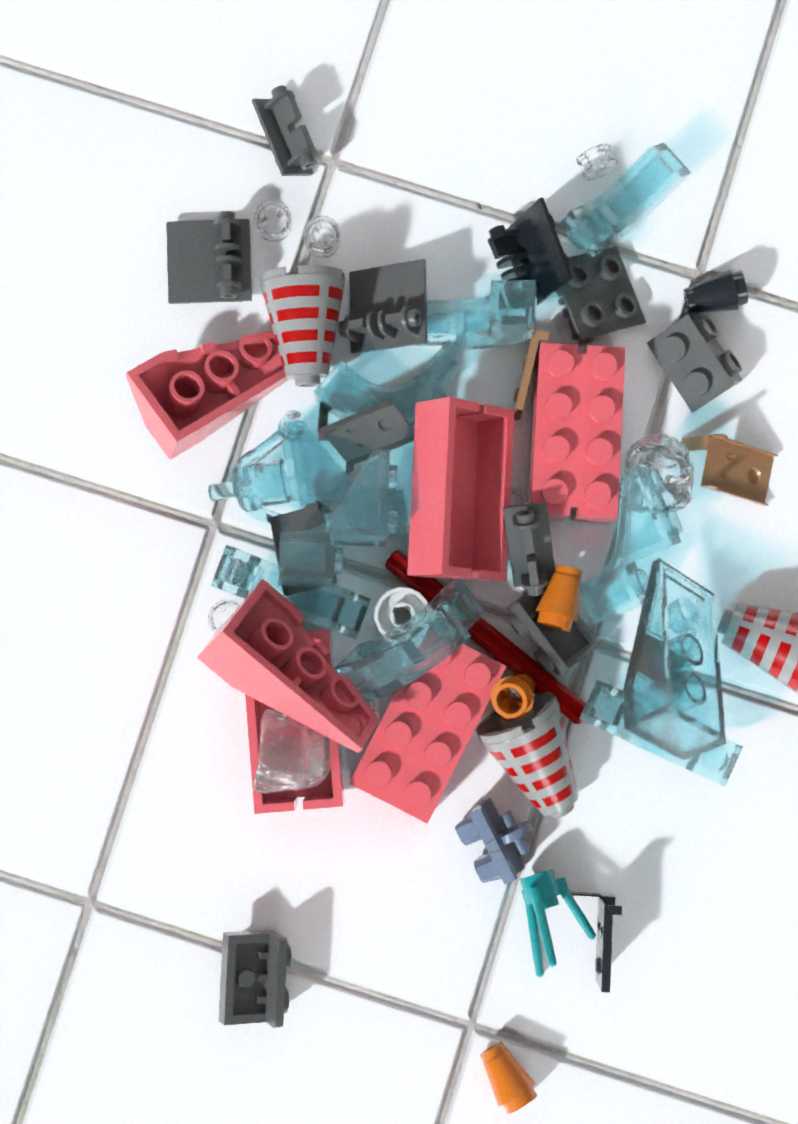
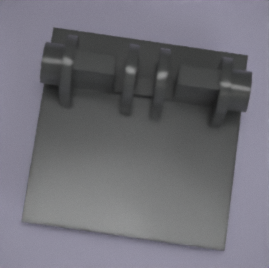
[166,211,252,304]
[556,246,646,346]
[338,259,428,354]

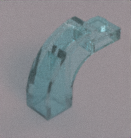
[559,142,692,258]
[416,280,537,350]
[313,339,462,425]
[211,545,371,639]
[334,578,486,702]
[579,680,743,787]

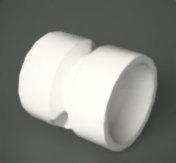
[374,587,431,645]

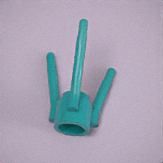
[520,869,596,977]

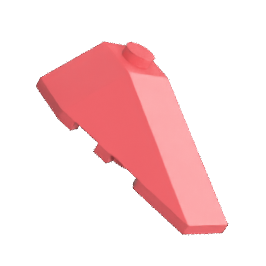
[126,330,289,460]
[197,579,380,753]

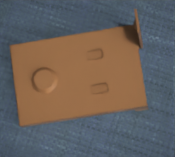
[492,326,550,420]
[679,434,778,506]

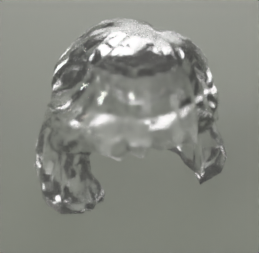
[619,433,694,515]
[253,709,332,793]

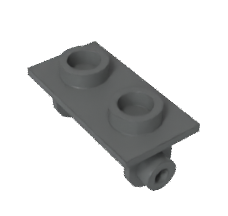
[251,85,318,176]
[503,502,555,596]

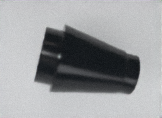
[683,269,748,314]

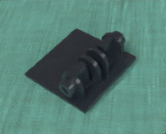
[487,197,573,311]

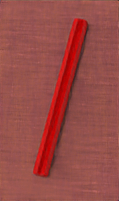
[385,549,591,725]

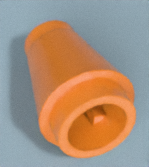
[535,565,582,632]
[490,674,536,720]
[480,1041,537,1114]

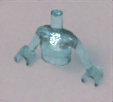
[208,410,305,524]

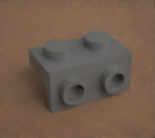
[647,312,743,413]
[507,584,601,676]
[218,930,292,1028]

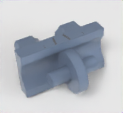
[455,798,533,885]

